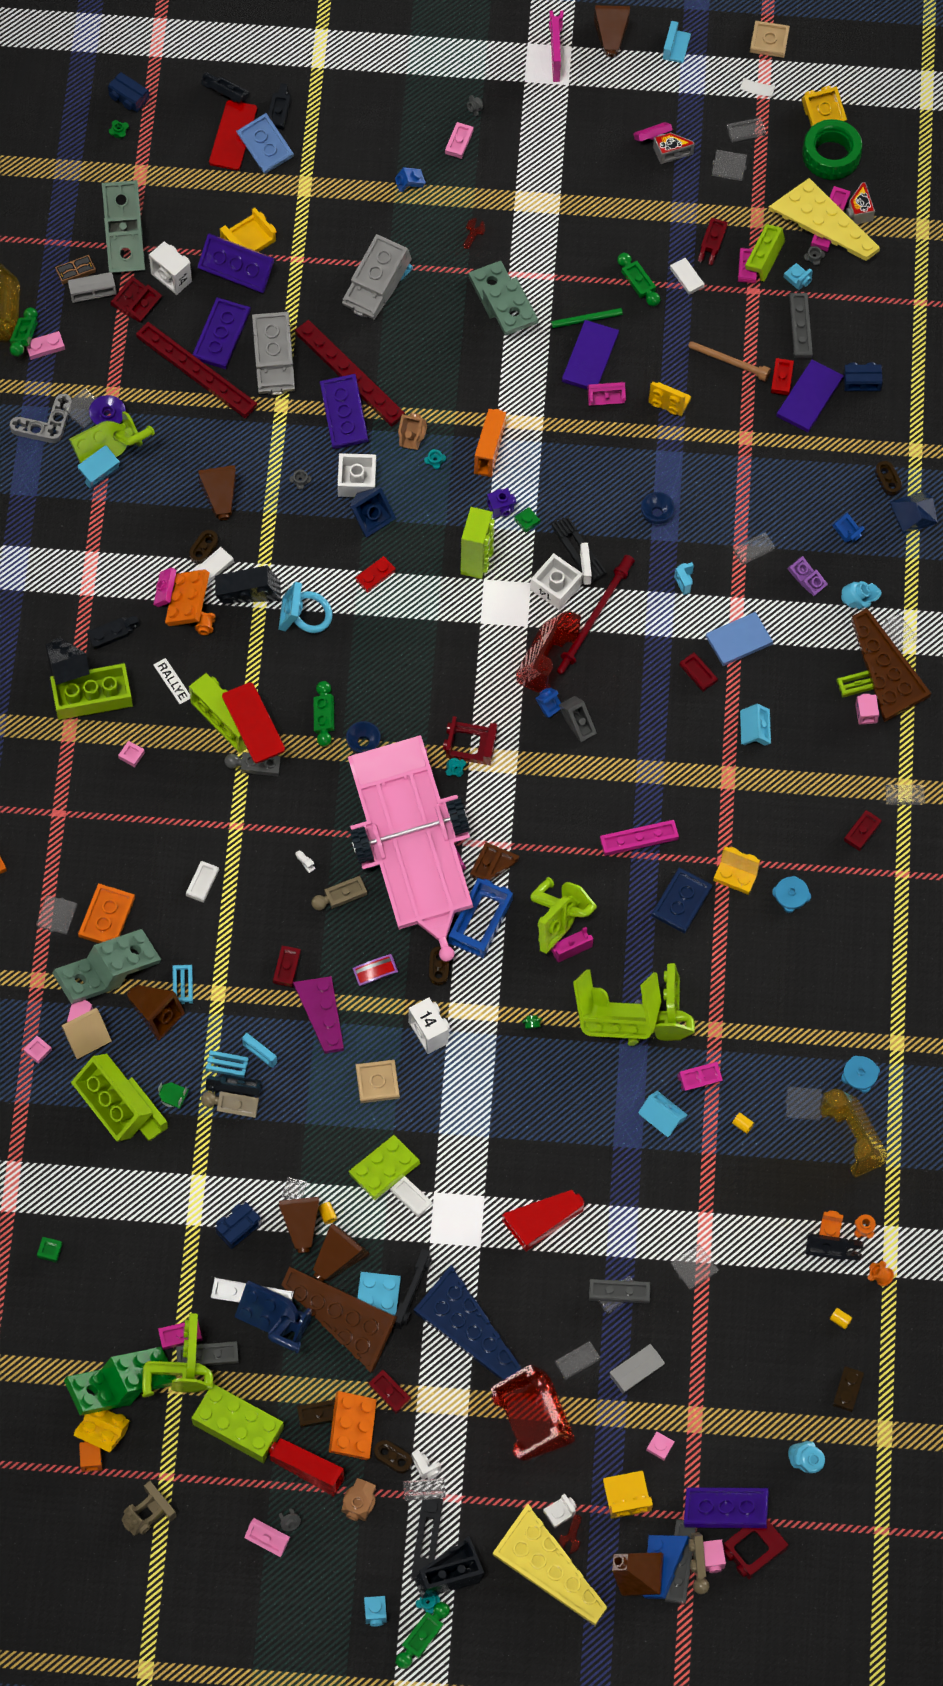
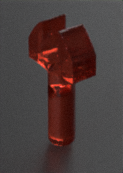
[463,218,485,249]
[559,1515,581,1554]

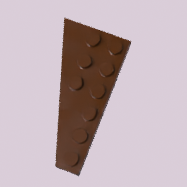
[851,608,931,722]
[281,1267,397,1373]

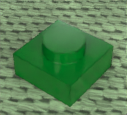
[514,507,540,533]
[37,1237,62,1263]

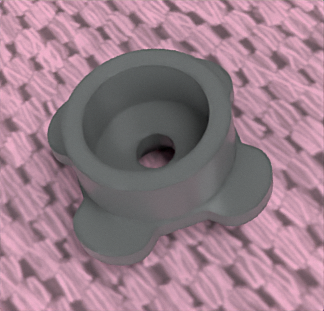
[467,95,483,116]
[804,246,825,265]
[289,469,311,490]

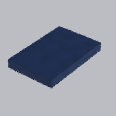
[651,868,713,933]

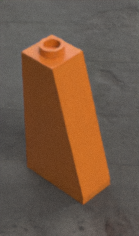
[474,409,506,477]

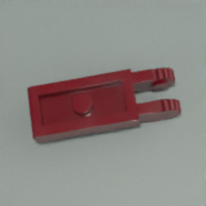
[698,217,728,265]

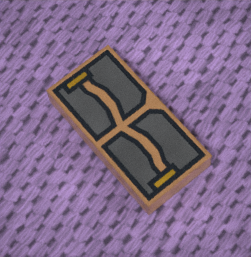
[55,255,96,285]

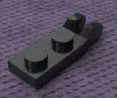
[805,1233,864,1261]

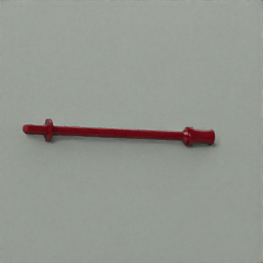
[557,555,635,674]

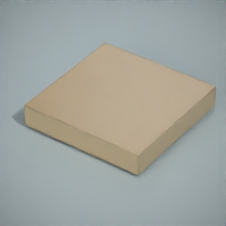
[750,21,790,58]
[61,1008,112,1059]
[356,1060,400,1103]

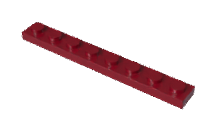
[295,320,405,427]
[136,322,257,418]

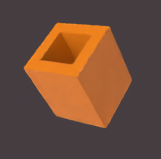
[79,1441,102,1472]

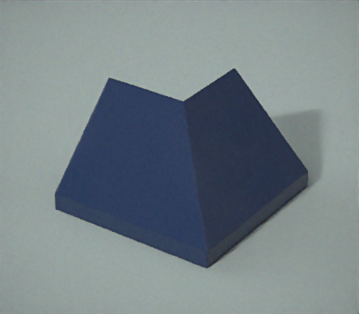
[350,487,396,538]
[890,491,938,534]

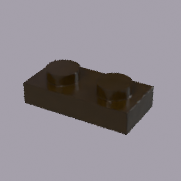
[833,1366,864,1412]
[297,1399,335,1428]

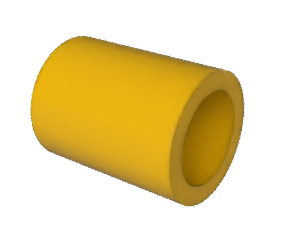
[732,1113,754,1134]
[318,1202,337,1225]
[830,1308,852,1329]

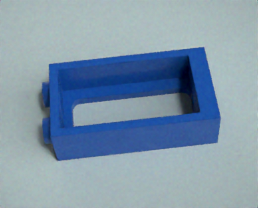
[449,878,513,958]

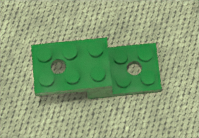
[64,1347,176,1416]

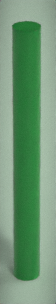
[551,308,623,328]

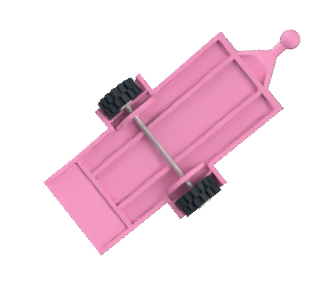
[348,735,473,962]

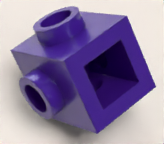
[487,488,516,518]

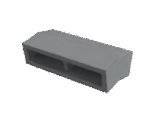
[68,272,117,303]
[610,1344,665,1394]

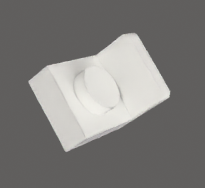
[411,1450,441,1480]
[543,1494,577,1528]

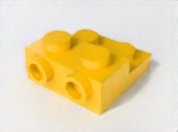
[801,86,847,127]
[73,1410,130,1452]

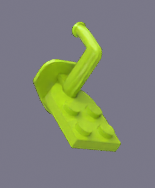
[69,411,155,463]
[530,877,597,954]
[628,963,695,1046]
[142,1313,213,1397]

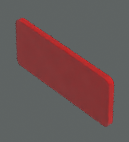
[209,100,257,170]
[222,682,285,763]

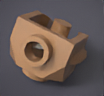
[398,413,427,450]
[341,1478,376,1521]

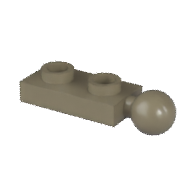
[311,876,367,910]
[201,1091,259,1118]
[688,1532,710,1594]

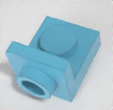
[783,263,813,290]
[674,562,694,595]
[364,1596,387,1627]

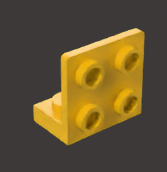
[649,382,691,417]
[713,846,760,895]
[603,1471,653,1519]

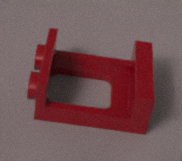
[443,716,498,766]
[723,1519,789,1580]

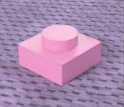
[118,741,145,767]
[23,1036,52,1064]
[646,1432,675,1461]

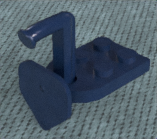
[235,1281,312,1354]

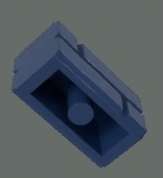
[108,72,150,112]
[843,362,882,391]
[215,1202,262,1249]

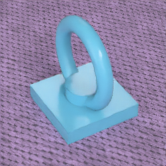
[278,582,333,633]

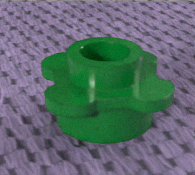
[109,120,129,138]
[522,1015,542,1029]

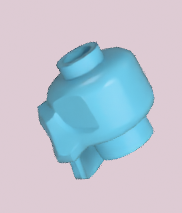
[841,581,882,609]
[788,1441,825,1473]

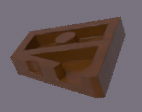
[470,842,519,881]

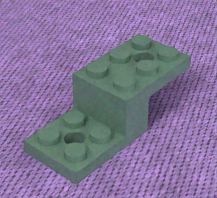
[102,180,145,273]
[468,261,538,336]
[52,929,161,1004]

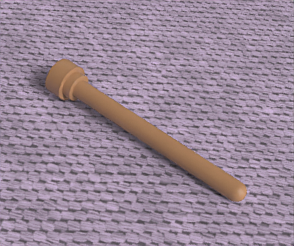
[688,342,771,382]

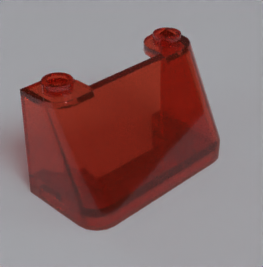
[516,611,581,693]
[490,1364,575,1461]

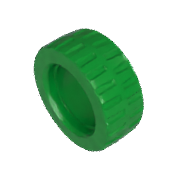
[803,119,862,180]

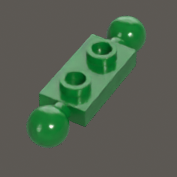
[617,253,660,306]
[10,307,38,356]
[314,681,334,747]
[396,1602,450,1669]

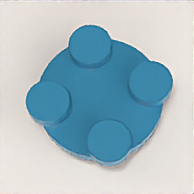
[772,876,811,913]
[841,1056,880,1093]

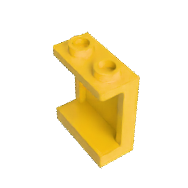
[220,208,277,252]

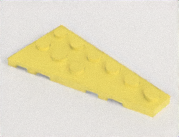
[768,178,880,261]
[492,1504,607,1626]

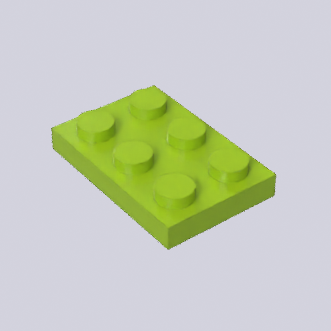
[349,1135,420,1200]

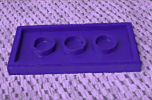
[197,233,275,293]
[192,297,251,369]
[562,320,619,389]
[776,360,844,432]
[320,374,369,449]
[684,1487,769,1528]

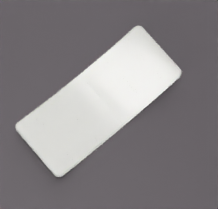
[740,78,775,97]

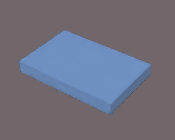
[236,113,294,174]
[706,612,773,666]

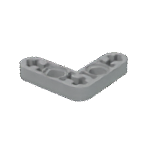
[10,394,72,443]

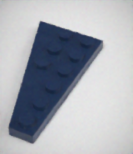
[414,1265,521,1385]

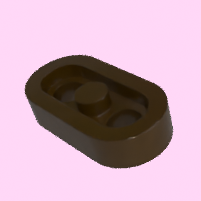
[875,461,902,496]
[189,530,218,564]
[429,946,449,985]
[374,1440,412,1473]

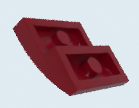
[110,276,162,322]

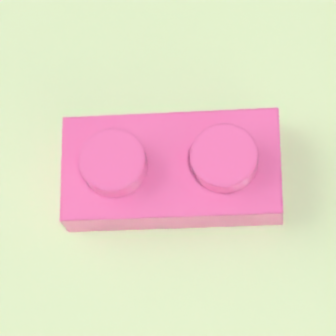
[445,122,474,159]
[26,331,65,360]
[244,1518,290,1557]

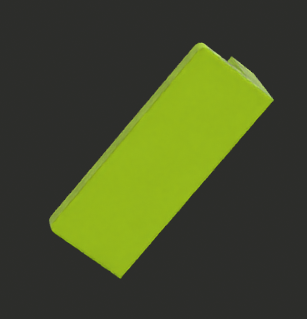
[745,224,785,282]
[128,1077,168,1141]

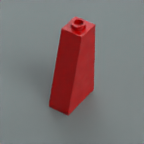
[502,1190,584,1251]
[269,1438,344,1497]

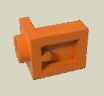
[819,1211,843,1238]

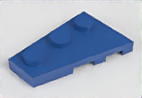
[643,1535,690,1599]

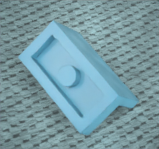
[663,21,691,63]
[78,446,120,488]
[740,703,771,746]
[638,1091,687,1137]

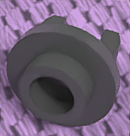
[279,1508,301,1531]

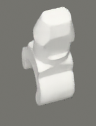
[295,850,315,873]

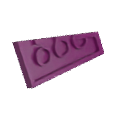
[293,976,344,1054]

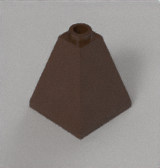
[594,5,630,57]
[198,465,236,520]
[127,985,185,1041]
[279,1197,319,1253]
[313,1223,370,1281]
[612,1552,663,1596]

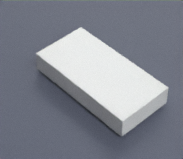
[670,258,704,295]
[580,543,592,585]
[194,547,234,584]
[186,861,219,903]
[390,1176,432,1218]

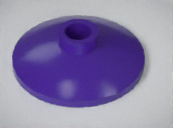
[89,395,126,425]

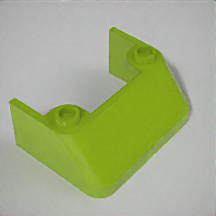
[573,969,661,1039]

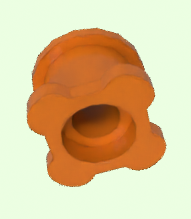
[195,611,215,635]
[854,1214,876,1239]
[867,1261,894,1286]

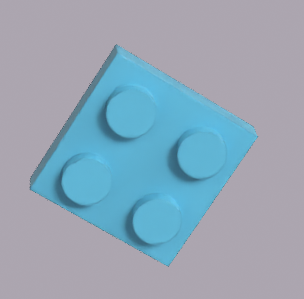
[358,1272,401,1315]

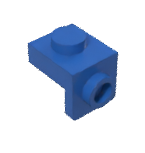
[395,167,426,192]
[832,513,865,542]
[535,688,561,718]

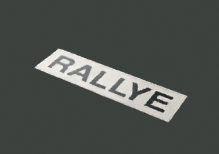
[154,658,190,704]

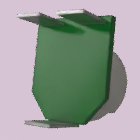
[158,1082,189,1109]

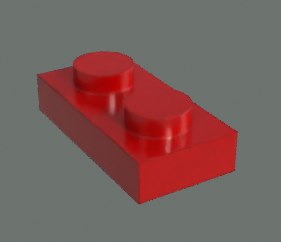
[771,358,794,395]
[355,556,396,593]

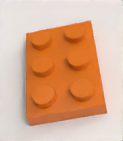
[165,569,210,626]
[78,883,135,943]
[329,1391,377,1460]

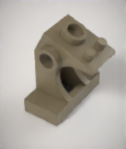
[122,1481,177,1536]

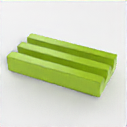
[836,671,874,698]

